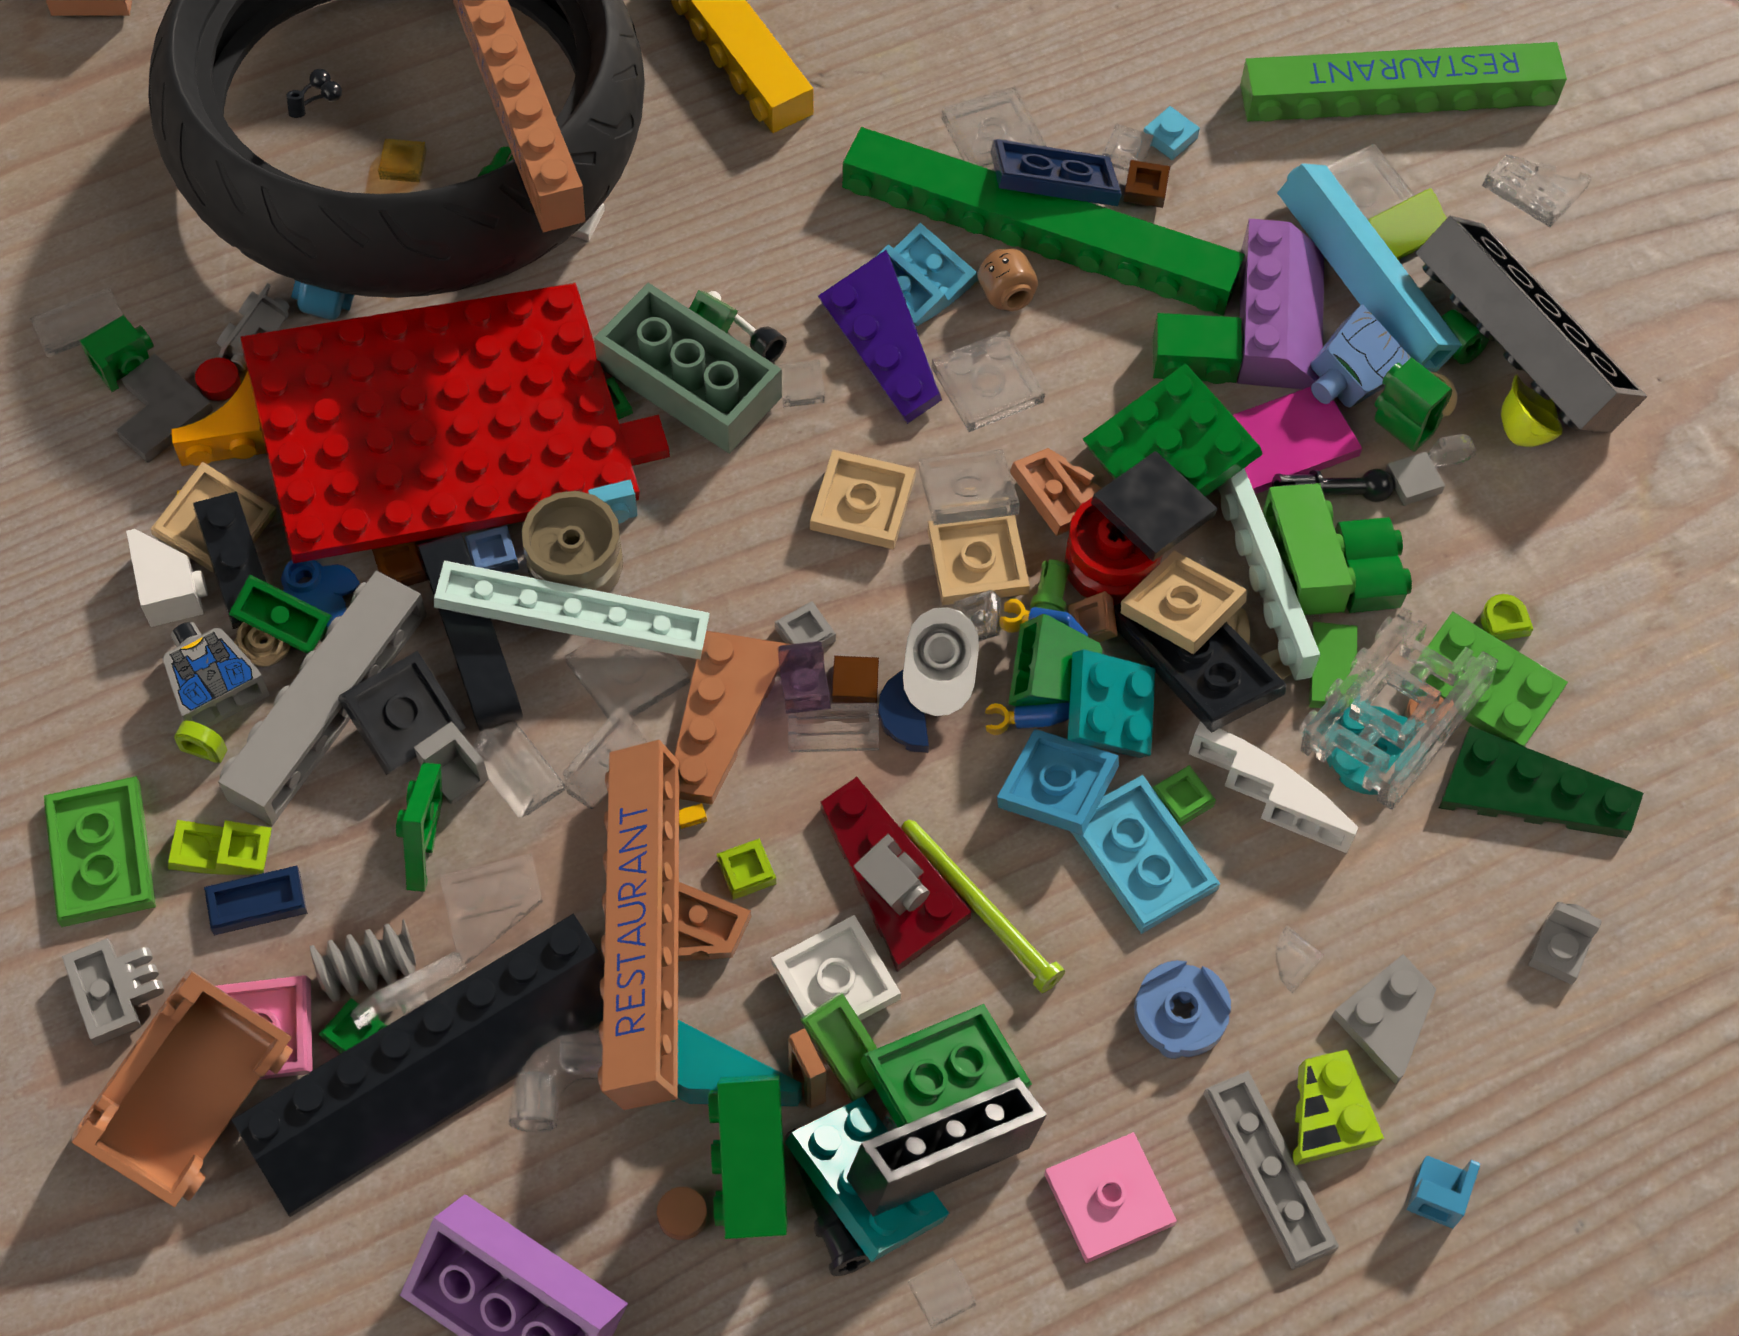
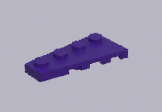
[818,249,942,424]

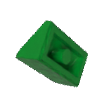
[229,575,333,654]

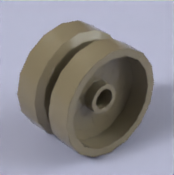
[522,491,624,593]

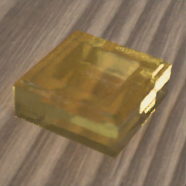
[378,139,427,183]

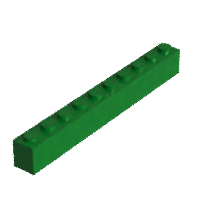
[842,127,1245,316]

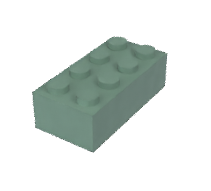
[594,282,782,454]

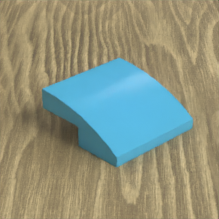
[875,222,978,326]

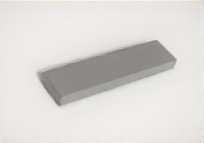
[1203,1071,1339,1270]

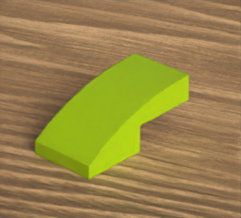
[168,820,272,875]

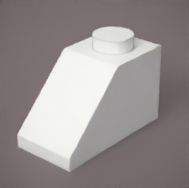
[126,529,208,627]

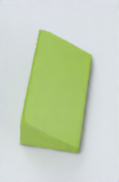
[1368,188,1447,260]

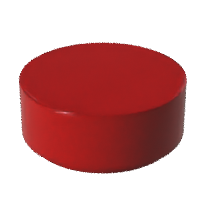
[195,357,241,401]

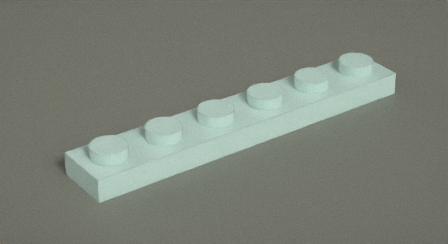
[1218,468,1320,681]
[434,561,710,660]

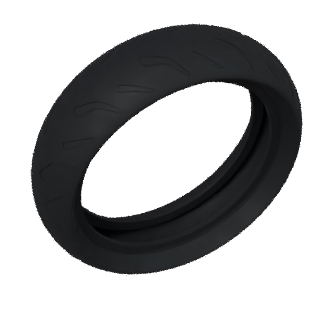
[148,0,645,298]

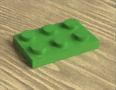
[1404,611,1568,747]

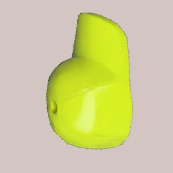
[1501,374,1563,447]

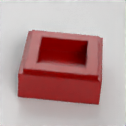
[619,414,670,466]

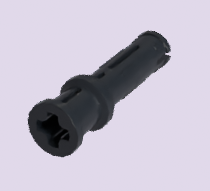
[785,1125,871,1276]

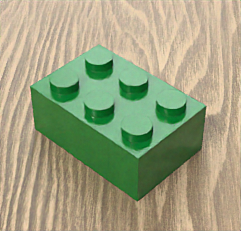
[708,1074,788,1239]

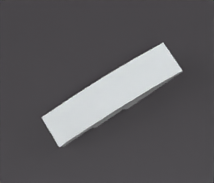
[1189,721,1358,853]

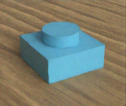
[1142,106,1200,160]
[588,479,638,524]

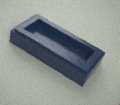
[204,865,308,936]

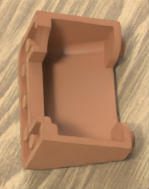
[72,969,293,1207]

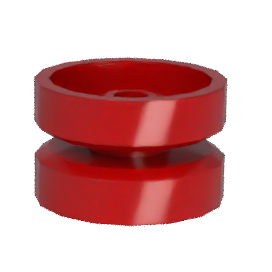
[1064,497,1163,606]

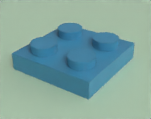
[997,729,1119,836]

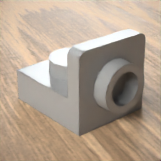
[1528,902,1602,985]

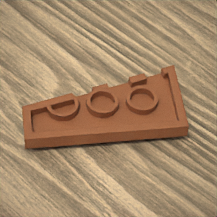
[675,631,791,805]

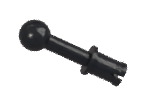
[1272,469,1394,502]

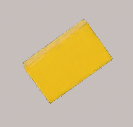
[679,803,707,829]

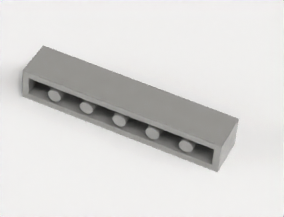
[218,571,427,826]

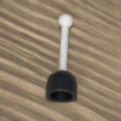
[708,291,787,362]

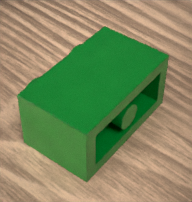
[1153,313,1242,384]

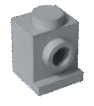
[854,834,930,916]

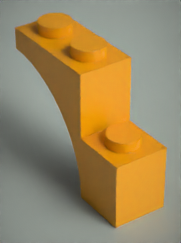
[171,372,267,466]

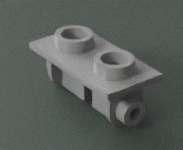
[216,283,289,371]

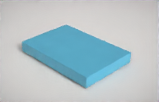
[1071,775,1220,934]

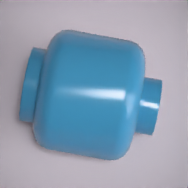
[291,280,354,320]

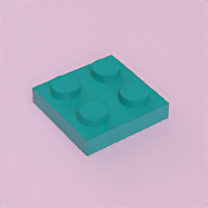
[1068,649,1155,758]

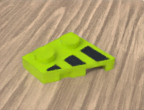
[1293,1049,1384,1166]

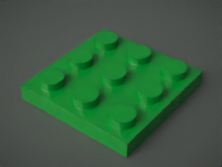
[1083,363,1263,497]

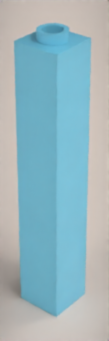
[1277,163,1462,372]

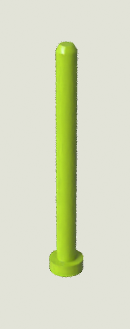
[901,820,1066,993]

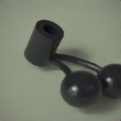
[286,69,342,118]

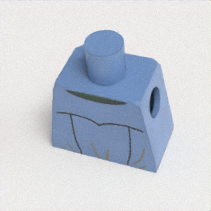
[1311,304,1411,408]

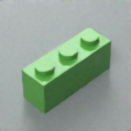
[1263,483,1356,615]

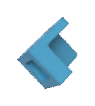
[1406,1156,1481,1229]

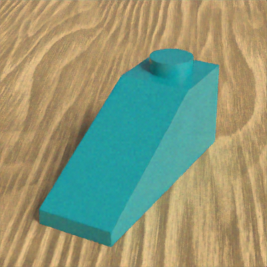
[671,1020,802,1107]

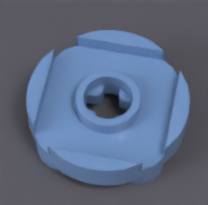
[1134,960,1231,1059]

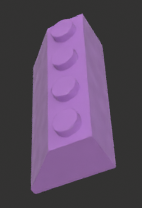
[1237,218,1324,389]
[400,1194,628,1336]

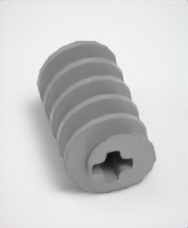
[310,919,416,1002]

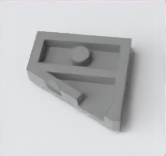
[1332,954,1436,1084]

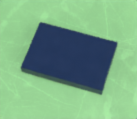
[990,139,1122,207]

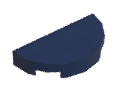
[878,670,929,753]

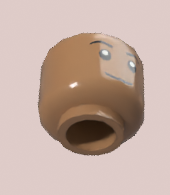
[977,248,1038,311]

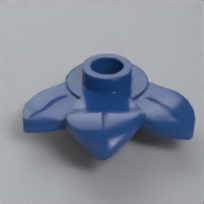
[281,560,360,629]

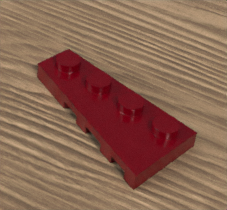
[820,776,971,972]

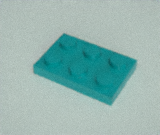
[785,1097,950,1263]

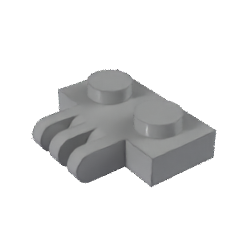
[62,938,165,1046]

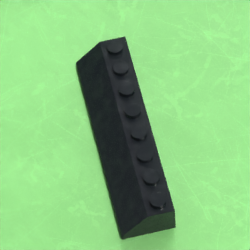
[232,913,605,1217]

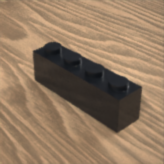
[846,1077,1047,1217]

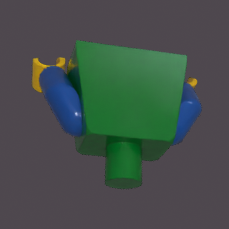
[985,599,1103,735]

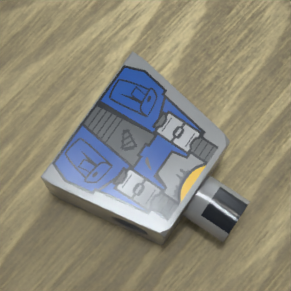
[162,622,270,728]

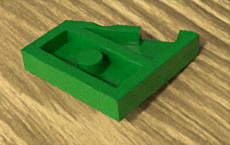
[396,762,443,892]

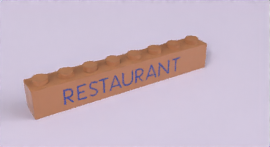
[452,0,585,232]
[598,740,679,1110]

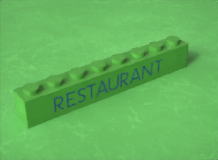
[1240,42,1567,122]

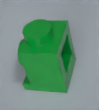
[79,315,154,392]

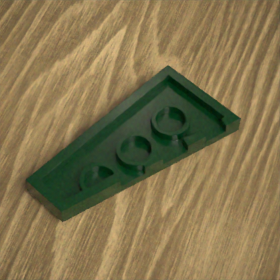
[1439,726,1644,838]

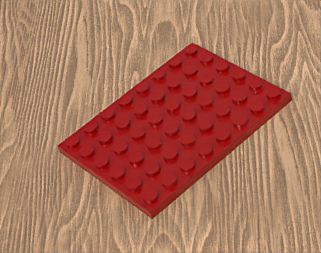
[240,283,640,564]

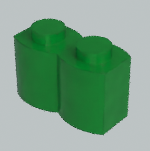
[1374,357,1452,452]
[1335,517,1412,613]

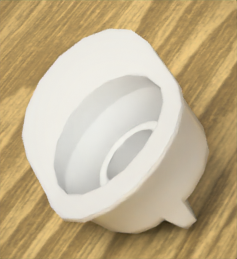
[903,607,979,716]

